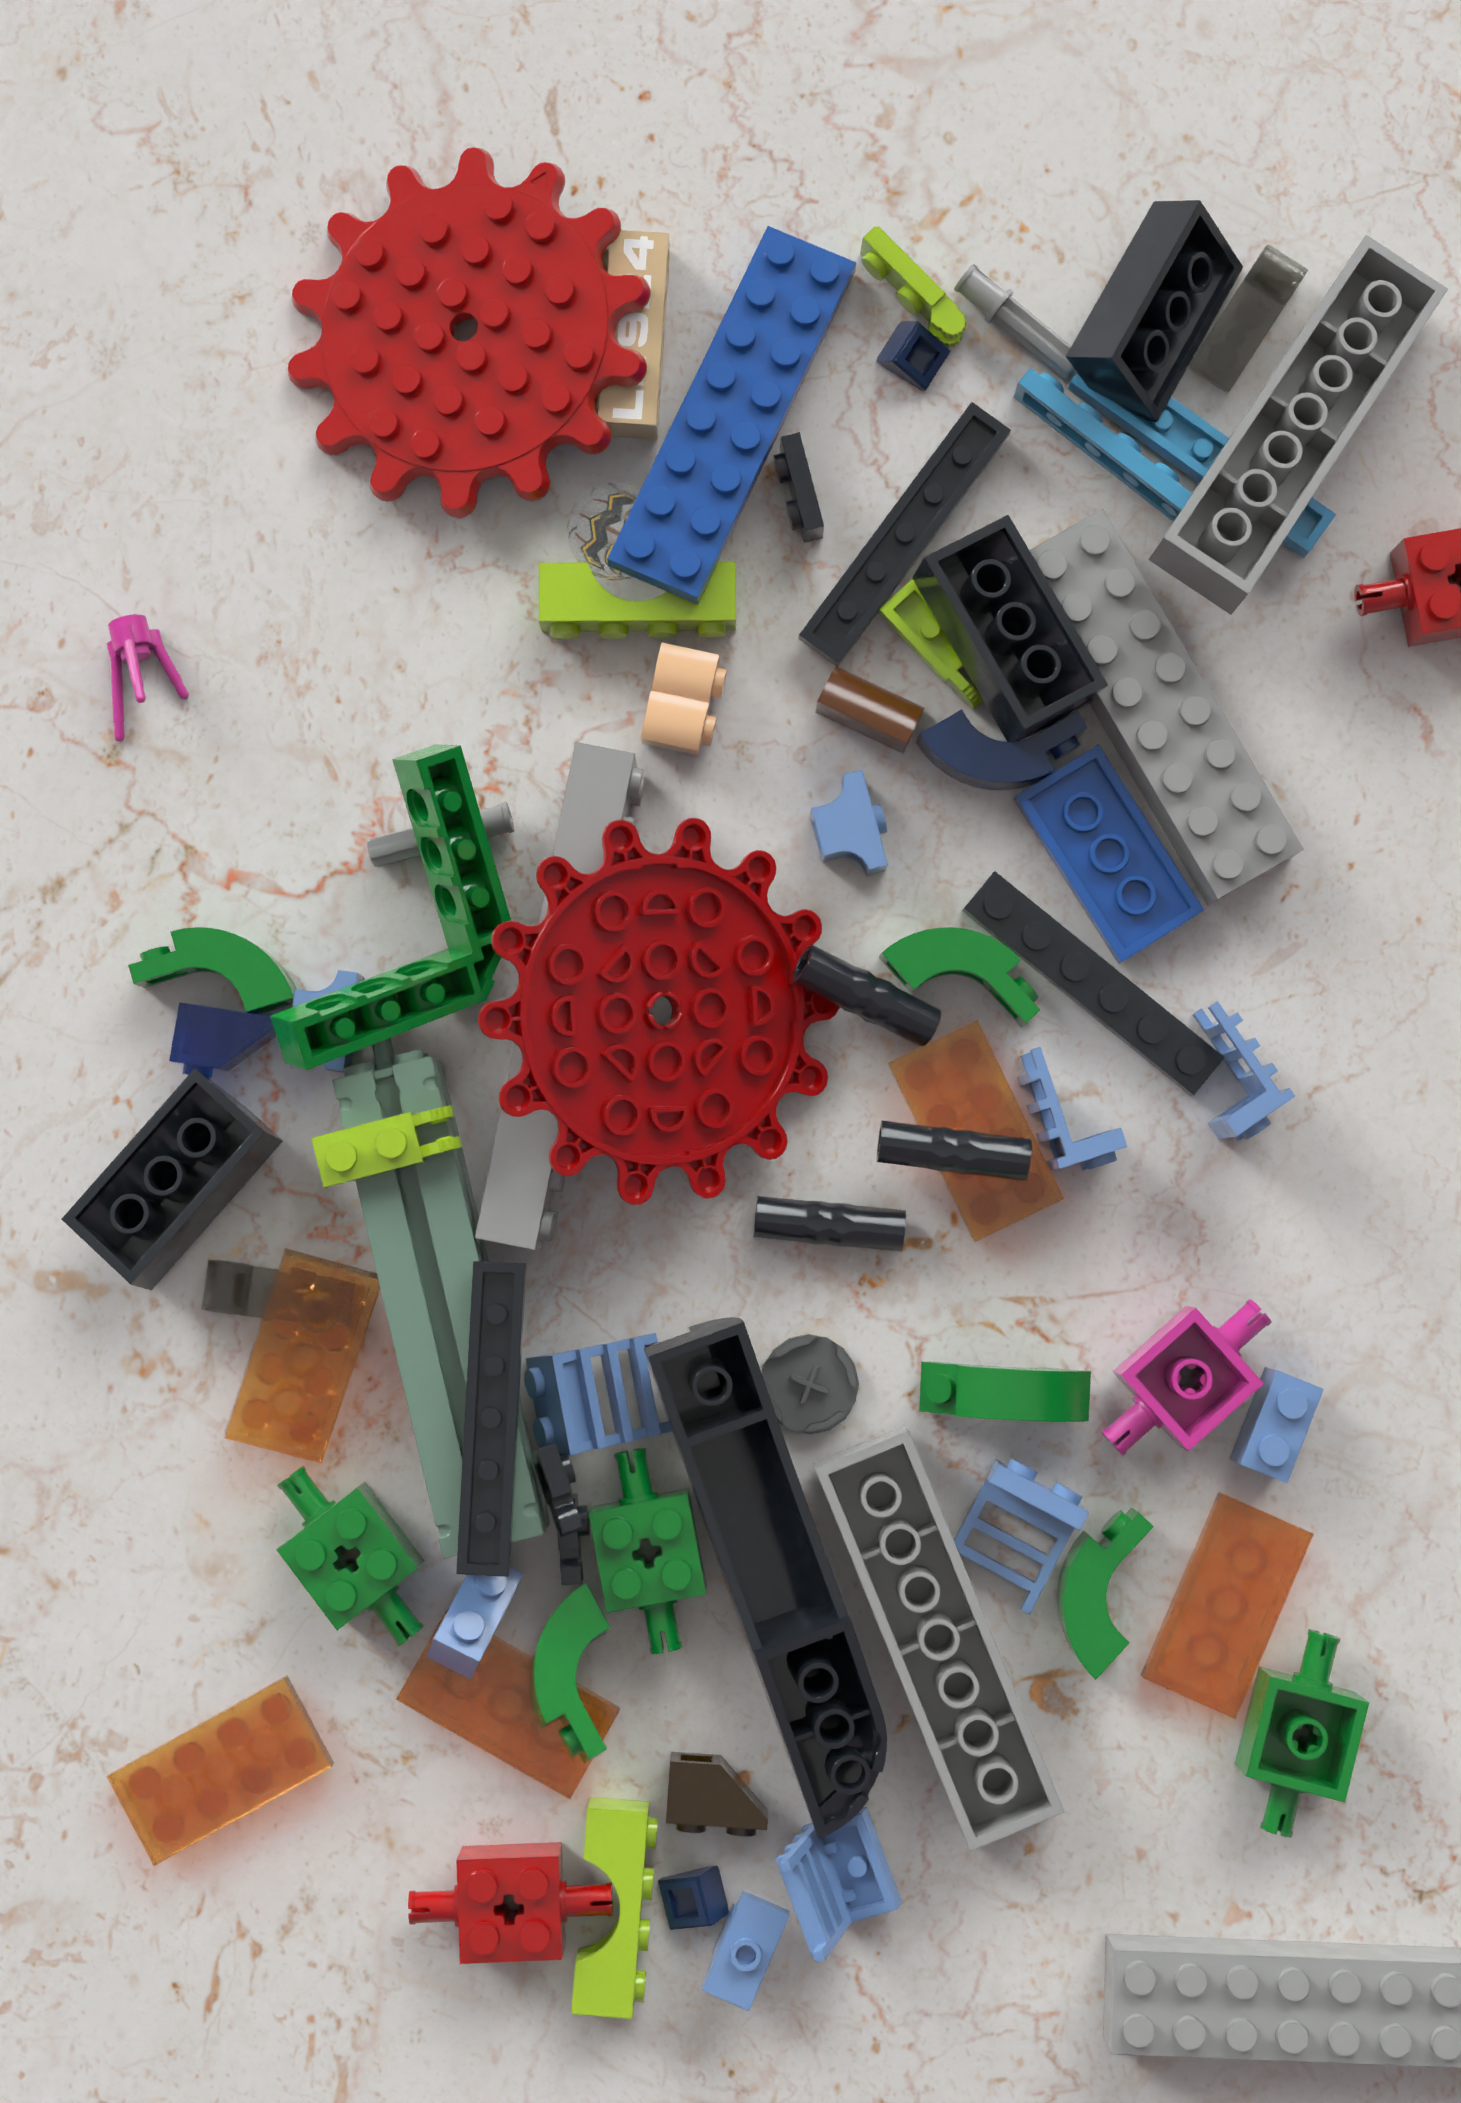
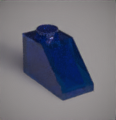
[169,1002,276,1079]

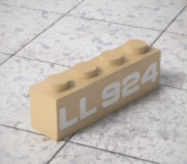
[595,230,670,439]

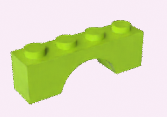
[539,562,736,639]
[571,1797,658,2019]

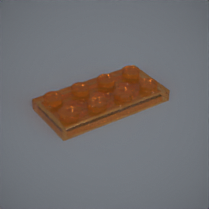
[888,1020,1064,1242]
[225,1248,380,1463]
[1140,1491,1314,1719]
[396,1609,620,1799]
[107,1675,334,1866]

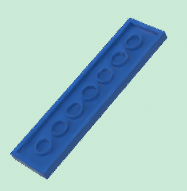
[607,226,856,605]

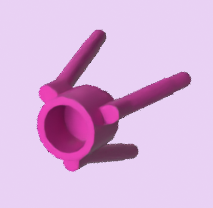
[107,614,189,742]

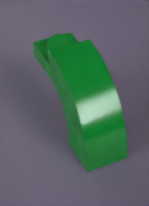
[128,927,296,1016]
[879,927,1040,1027]
[919,1361,1091,1422]
[1057,1507,1154,1680]
[530,1583,611,1764]

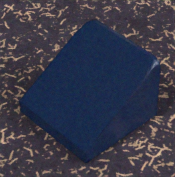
[876,321,951,391]
[658,1866,729,1930]

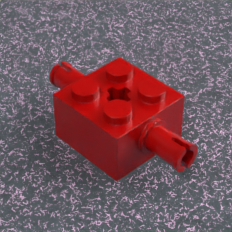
[1354,528,1461,647]
[408,1842,613,1964]

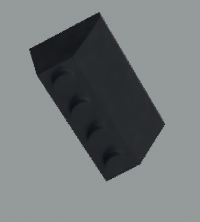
[1065,200,1243,422]
[912,515,1108,743]
[61,1068,283,1291]

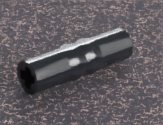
[792,945,941,1047]
[876,1120,1032,1181]
[753,1196,906,1252]

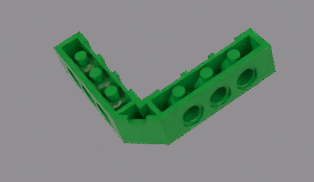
[270,744,511,1070]

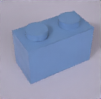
[1229,1367,1324,1483]
[426,1567,524,1679]

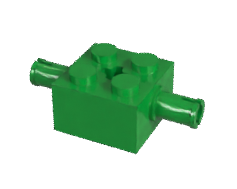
[588,1448,707,1654]
[276,1466,425,1647]
[1235,1629,1370,1837]

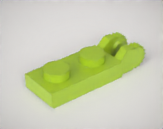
[860,226,967,349]
[878,579,982,709]
[311,1105,462,1188]

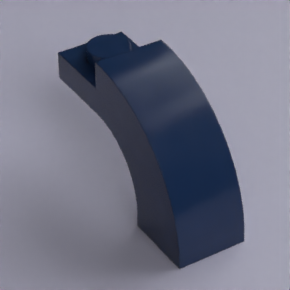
[916,709,1088,790]

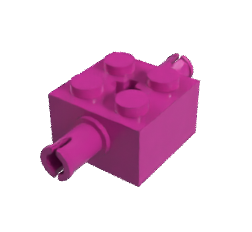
[1101,1299,1272,1456]

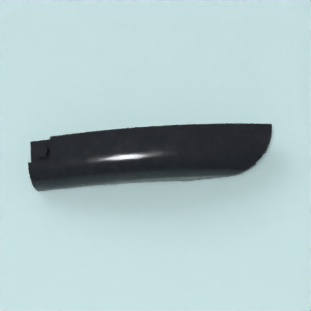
[644,1317,887,1839]

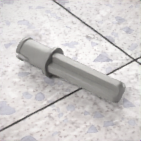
[954,264,1075,378]
[367,802,515,867]

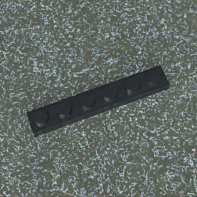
[798,402,1011,667]
[962,871,1225,1096]
[456,1261,527,1577]

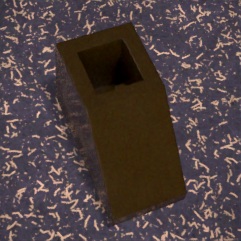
[666,1752,768,1837]

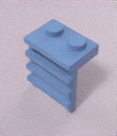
[1192,1001,1295,1141]
[1017,1046,1127,1171]
[524,1333,672,1456]
[954,1458,1089,1615]
[776,1807,902,1963]

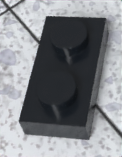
[773,432,824,543]

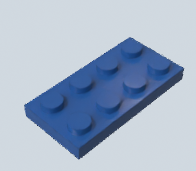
[1014,744,1204,964]

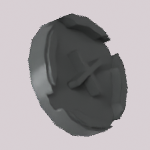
[762,1334,859,1434]

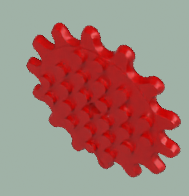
[288,147,651,519]
[478,818,840,1205]

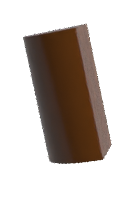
[815,666,925,754]

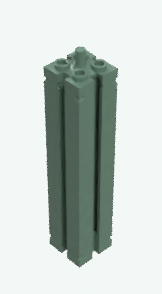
[332,1038,550,1559]

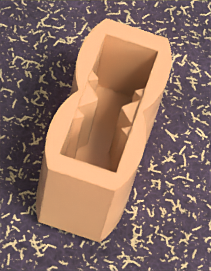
[641,643,727,756]

